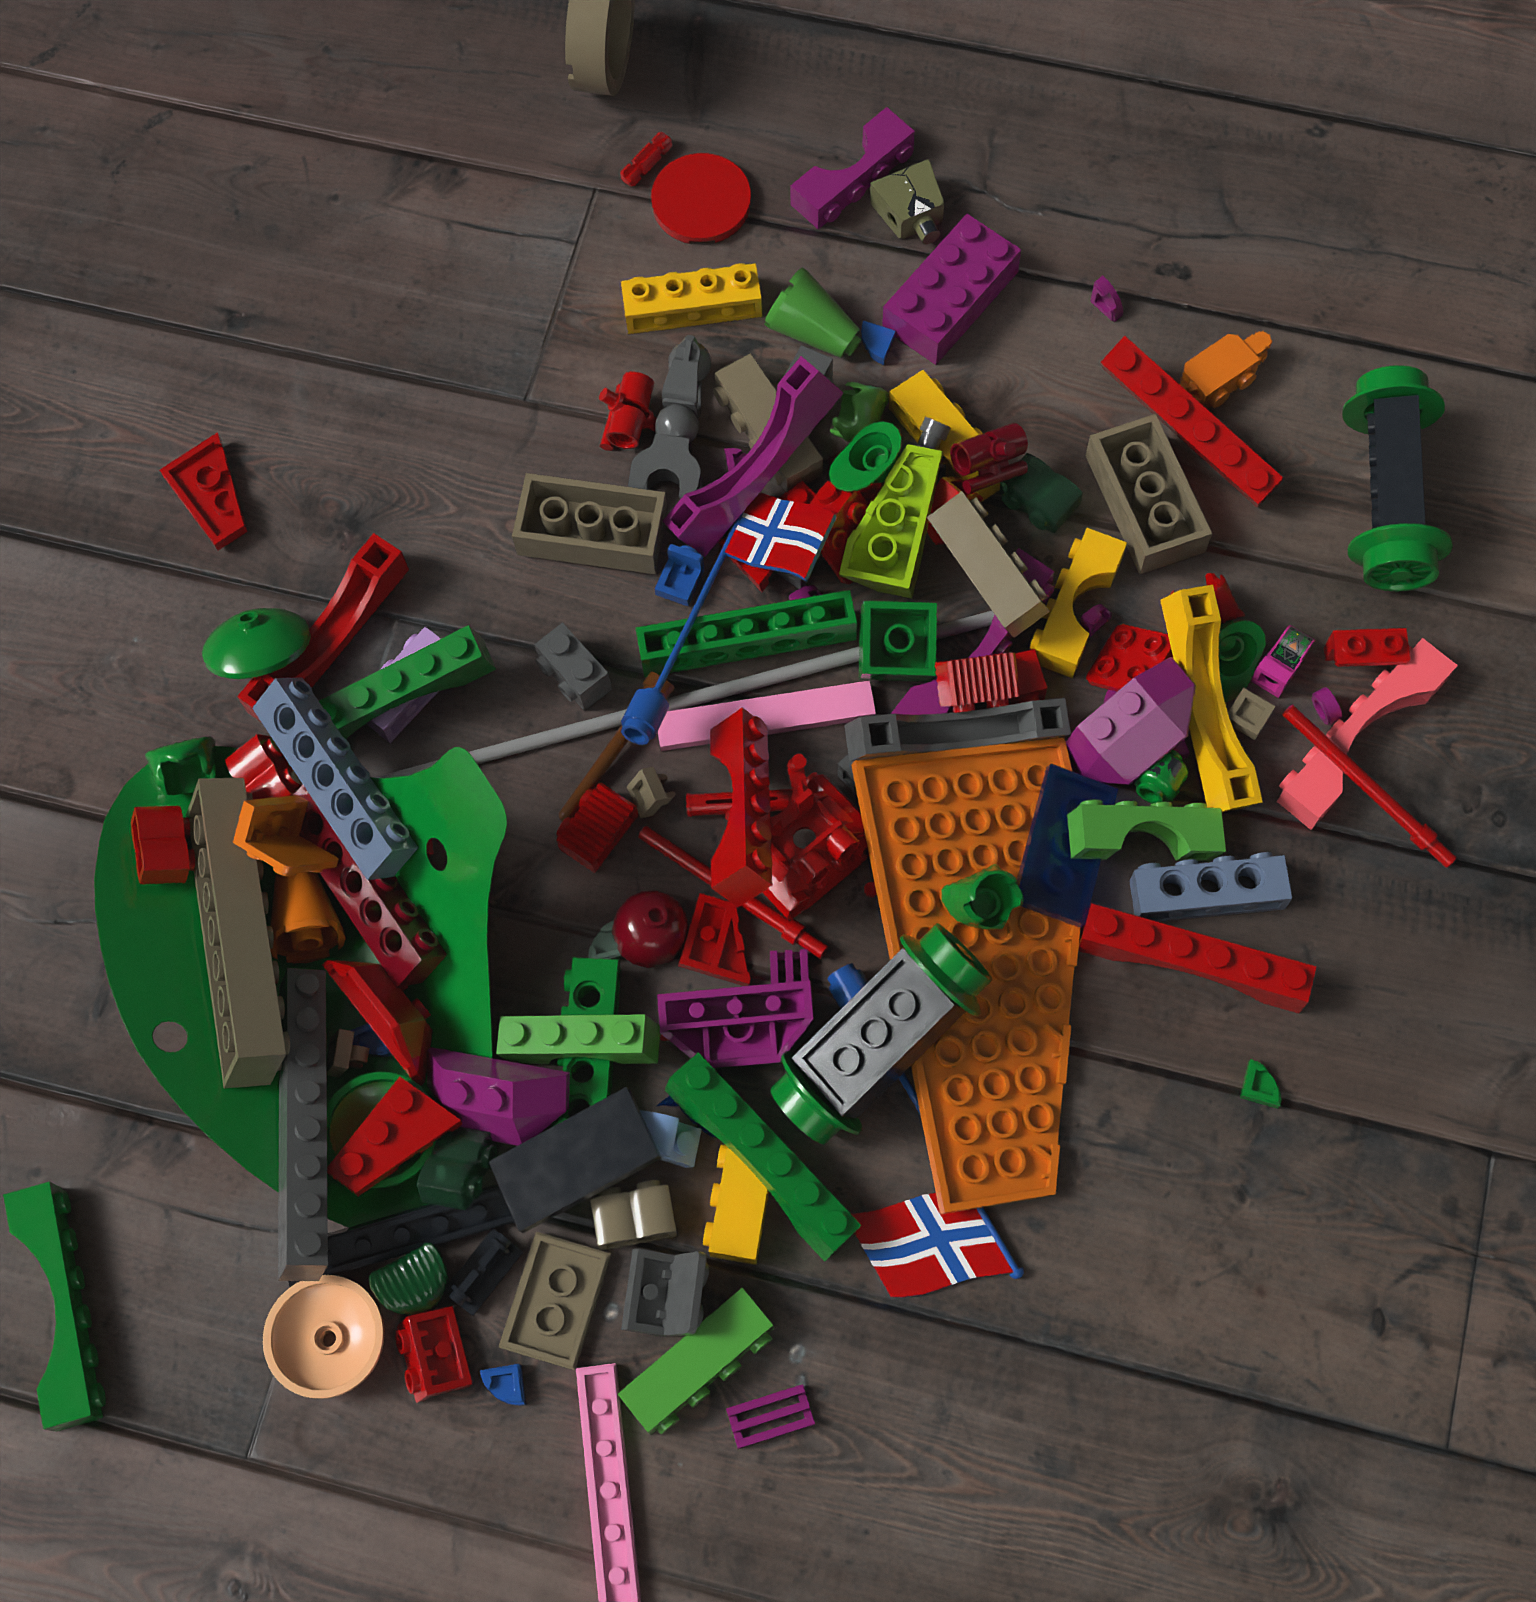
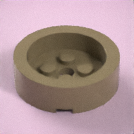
[565,0,635,96]

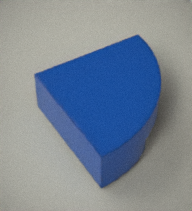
[861,321,895,365]
[350,1023,392,1057]
[480,1363,526,1406]

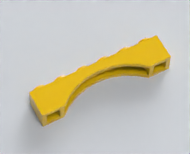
[1160,585,1263,812]

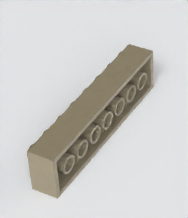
[186,778,290,1089]

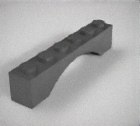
[844,698,1071,762]

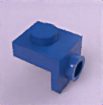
[655,544,705,606]

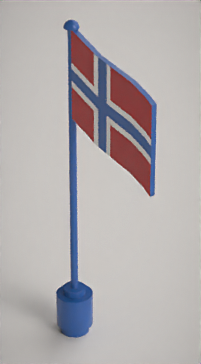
[621,492,837,745]
[827,963,1024,1298]

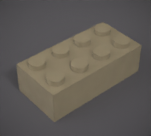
[1085,414,1212,575]
[512,473,668,575]

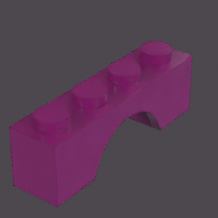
[790,107,915,229]

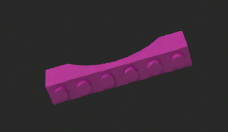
[663,356,843,557]
[891,548,1055,715]

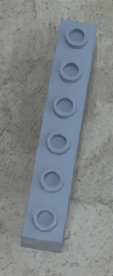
[252,678,418,880]

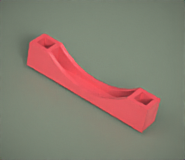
[1277,638,1458,830]

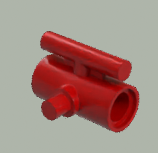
[599,371,657,451]

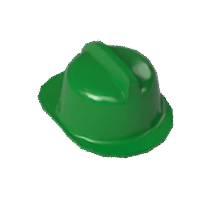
[829,421,902,492]
[1219,620,1266,702]

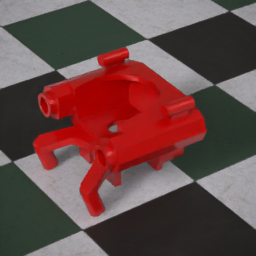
[725,754,869,920]

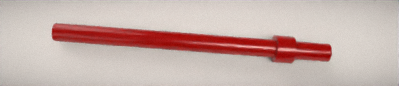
[1282,704,1456,868]
[638,826,829,959]

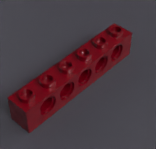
[293,784,447,988]

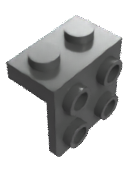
[621,1248,709,1337]

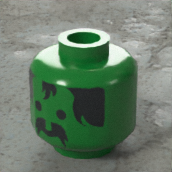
[1133,750,1188,804]

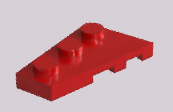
[327,1077,463,1197]

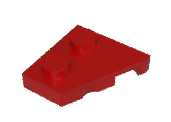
[678,893,751,986]

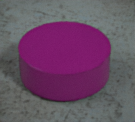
[1312,687,1342,725]

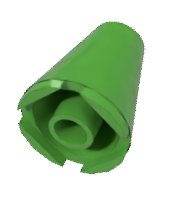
[764,267,862,358]

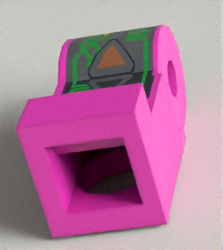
[1251,625,1315,698]

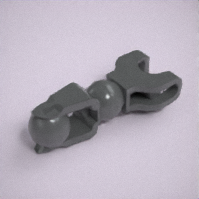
[628,335,711,499]

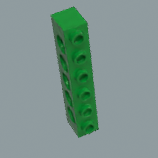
[635,590,857,677]
[551,957,621,1195]

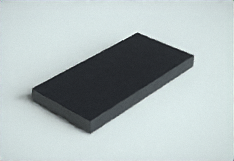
[489,1087,662,1234]

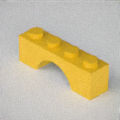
[1030,528,1127,679]

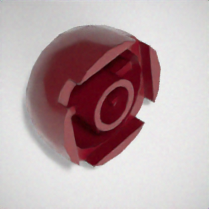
[612,890,688,968]

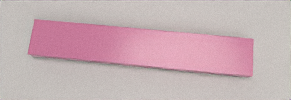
[658,680,876,751]
[576,1363,641,1602]

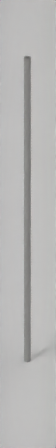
[375,610,994,778]

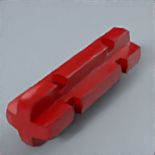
[620,131,672,187]

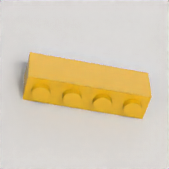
[889,370,1007,502]

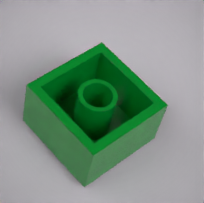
[859,601,937,682]

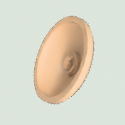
[263,1275,384,1399]

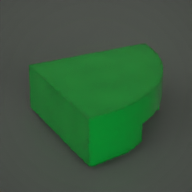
[1240,1059,1281,1109]

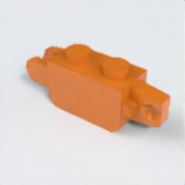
[1179,331,1273,409]

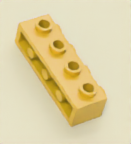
[621,263,762,334]

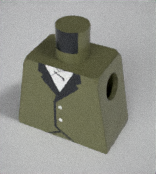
[870,159,944,245]

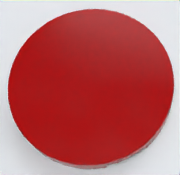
[651,153,751,244]

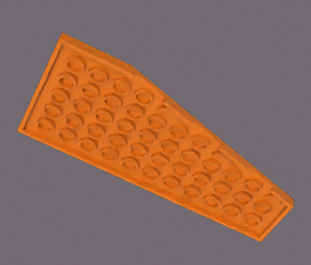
[851,737,1084,1215]

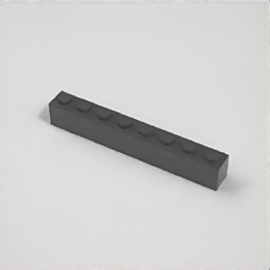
[278,968,328,1281]

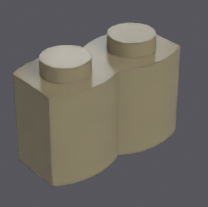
[590,1180,677,1251]

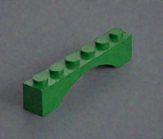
[319,625,496,739]
[665,1052,861,1262]
[3,1181,106,1432]

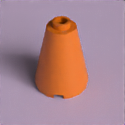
[270,871,346,964]

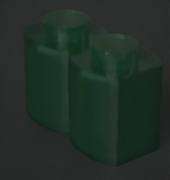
[1000,453,1083,533]
[417,1127,497,1210]

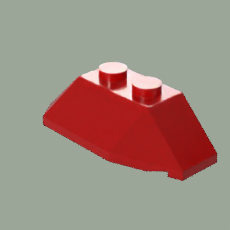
[322,960,433,1086]

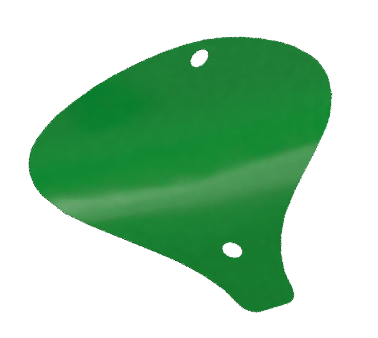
[94,746,507,1228]

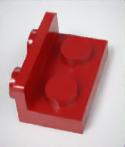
[1324,628,1411,667]
[395,1306,472,1403]

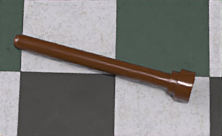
[559,671,675,822]

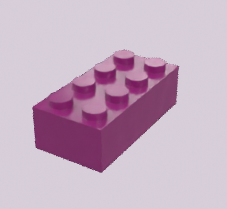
[882,214,1021,365]

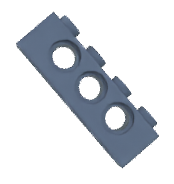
[1129,852,1292,922]

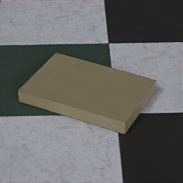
[499,1231,612,1371]

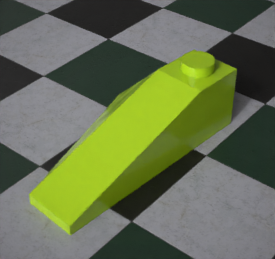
[839,444,943,599]

